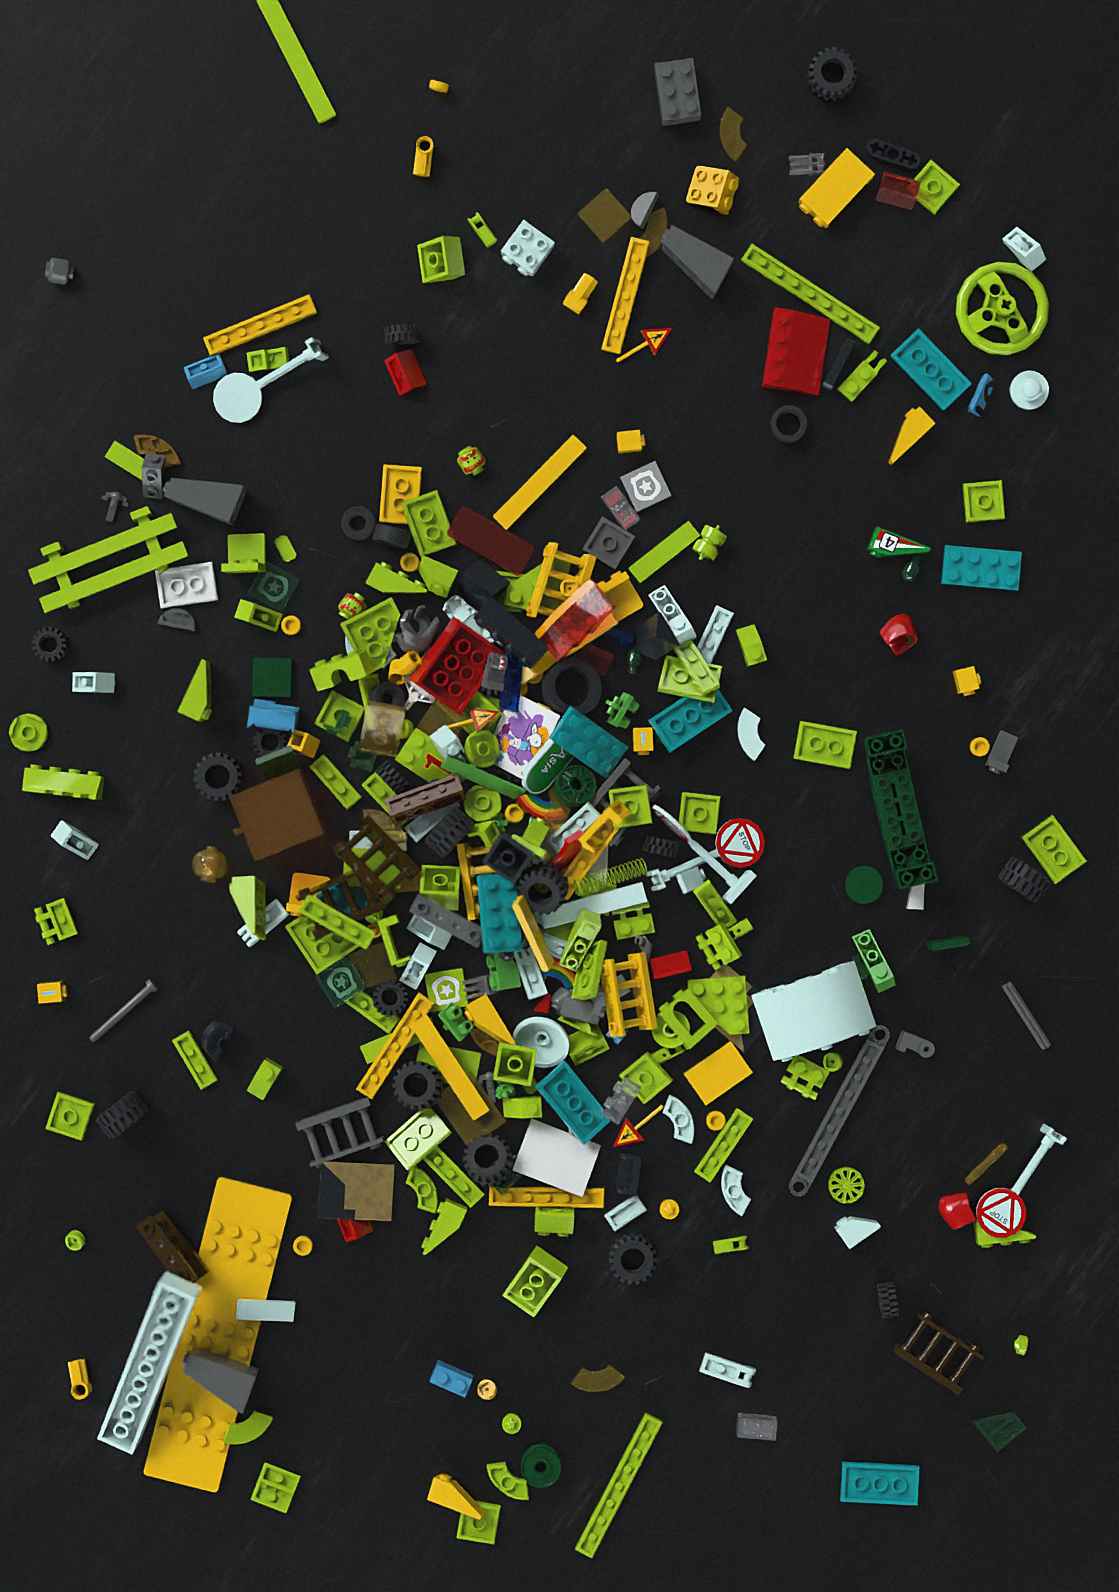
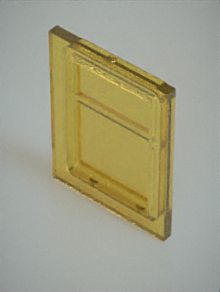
[436,1071,506,1145]

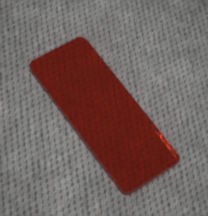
[447,506,534,576]

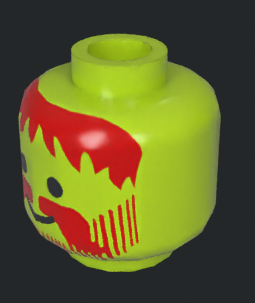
[457,446,486,476]
[338,593,367,620]

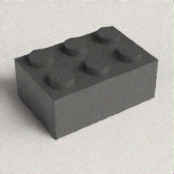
[654,58,701,126]

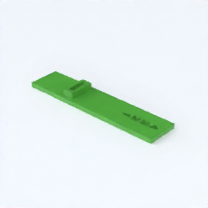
[440,756,526,799]

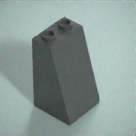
[660,225,734,299]
[163,478,247,526]
[182,1346,259,1414]

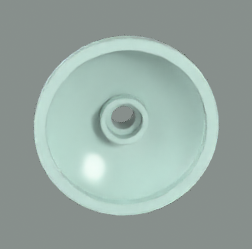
[512,1017,569,1068]

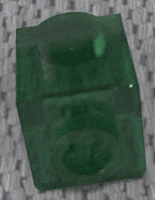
[323,709,352,736]
[348,741,377,772]

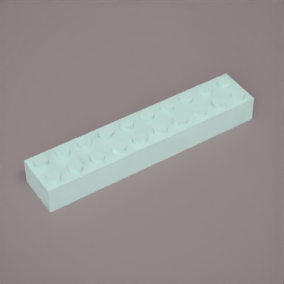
[97,1272,201,1454]

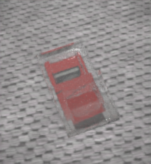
[601,486,640,530]

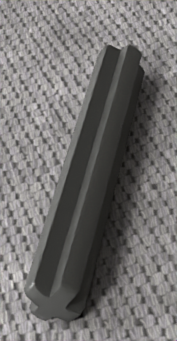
[1002,982,1051,1050]

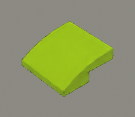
[250,1463,301,1513]

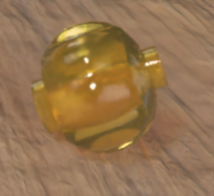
[192,846,228,883]

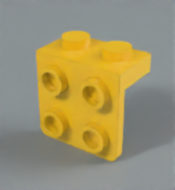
[686,166,739,215]
[592,571,643,621]
[286,873,331,916]

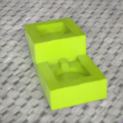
[247,347,289,372]

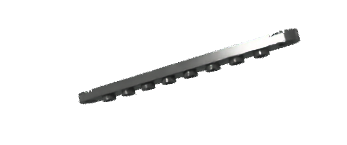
[789,1025,890,1197]

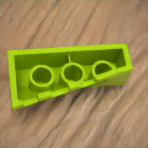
[22,764,104,800]

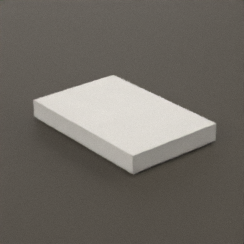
[155,562,218,609]

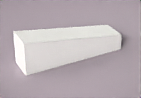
[907,884,925,909]

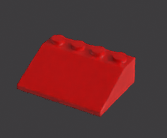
[762,307,830,395]
[409,616,504,715]

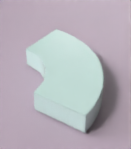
[738,708,765,761]
[663,1094,694,1144]
[721,1164,751,1216]

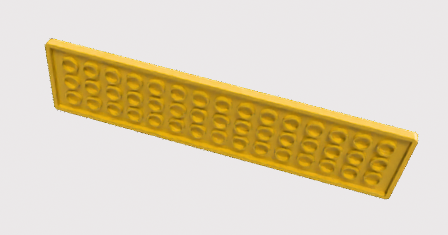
[144,1177,292,1492]

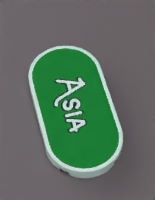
[522,739,575,794]

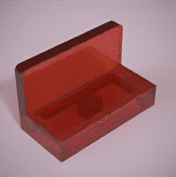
[876,172,921,210]
[570,643,614,676]

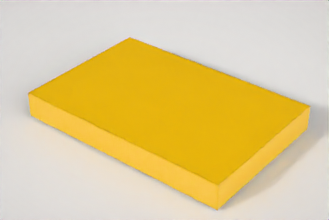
[379,464,422,524]
[683,1041,753,1105]

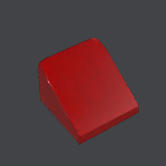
[534,992,551,1013]

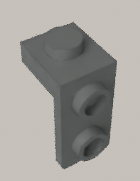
[142,453,165,499]
[985,730,1018,775]
[560,997,606,1025]

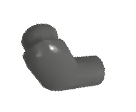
[634,935,653,962]

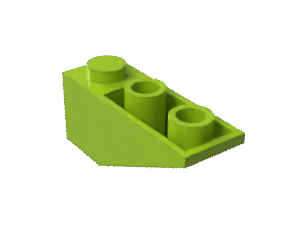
[366,562,428,594]
[559,908,601,972]
[421,1198,467,1255]
[973,1219,1036,1248]

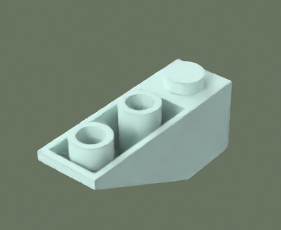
[649,585,697,644]
[430,725,470,783]

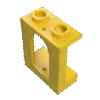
[578,799,631,853]

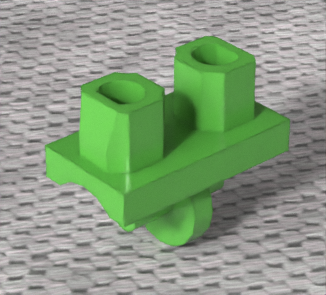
[605,692,639,729]
[438,1002,474,1041]

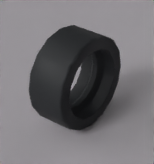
[770,405,807,443]
[372,524,411,548]

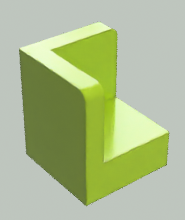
[467,821,500,848]

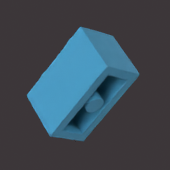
[430,1360,473,1397]

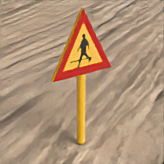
[616,328,672,362]
[438,708,501,731]
[613,1105,663,1147]

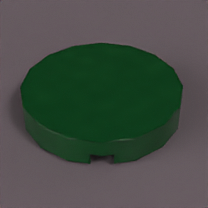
[845,866,883,904]

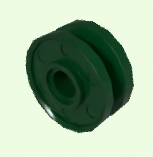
[554,765,597,808]
[521,1444,561,1488]

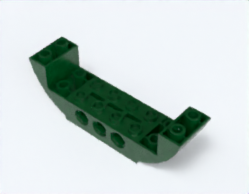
[865,730,938,890]

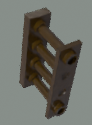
[332,815,422,904]
[295,870,386,940]
[136,1210,210,1284]
[893,1311,984,1395]

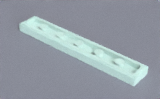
[532,882,647,929]

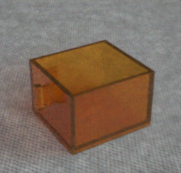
[230,769,327,861]

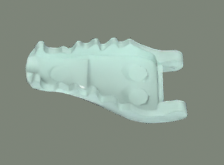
[443,595,503,646]

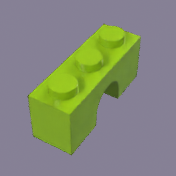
[309,649,374,691]

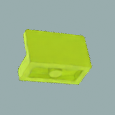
[568,1025,610,1066]

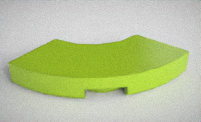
[406,1166,438,1214]
[223,1410,273,1444]
[487,1462,529,1500]

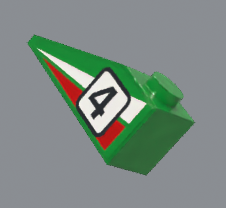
[867,527,931,558]

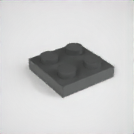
[582,517,635,569]

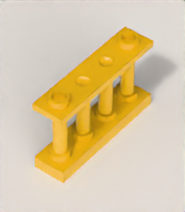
[526,542,596,630]
[457,843,496,921]
[601,952,657,1037]

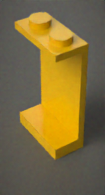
[798,148,875,228]

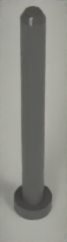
[90,979,158,1042]

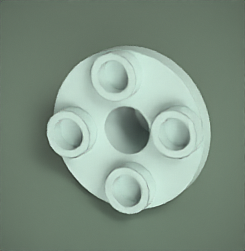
[1009,371,1049,410]

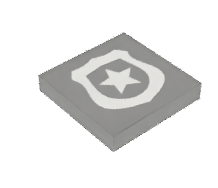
[620,461,671,512]

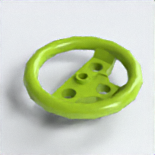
[956,262,1049,355]

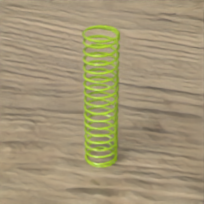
[573,858,647,896]

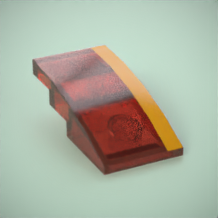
[534,579,615,662]

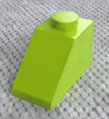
[418,555,458,598]
[235,599,283,632]
[736,625,767,667]
[522,817,549,847]
[247,1058,283,1100]
[503,1095,542,1118]

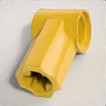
[413,136,434,177]
[563,273,598,314]
[388,651,422,685]
[68,1359,92,1399]

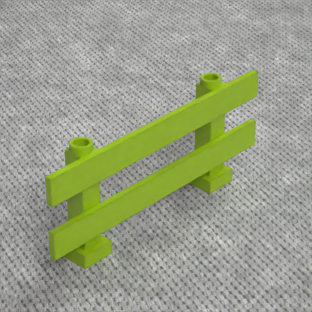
[28,506,188,613]

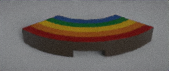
[515,792,566,823]
[536,957,576,989]

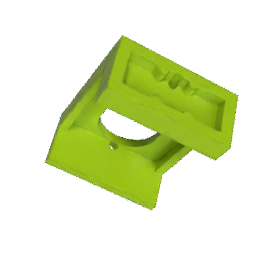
[378,914,412,967]
[657,989,719,1050]

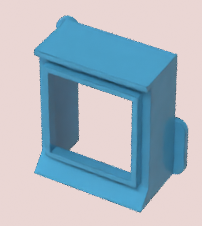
[247,699,300,732]

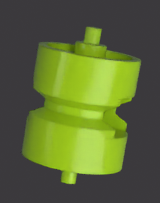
[692,525,727,561]

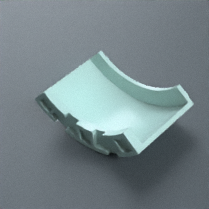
[751,961,876,1062]

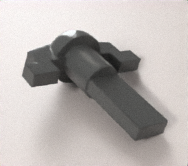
[101,491,128,522]
[477,1072,503,1102]

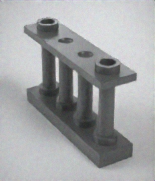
[588,758,660,846]
[409,894,482,948]
[295,1097,384,1168]

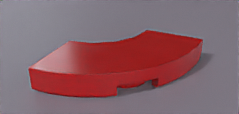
[551,830,584,871]

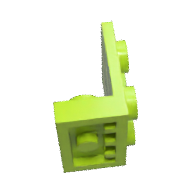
[221,533,266,573]

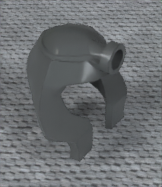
[392,605,439,655]

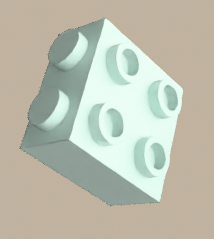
[501,220,555,277]

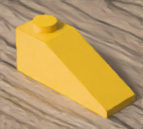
[889,407,935,465]
[464,994,516,1045]
[427,1473,486,1520]

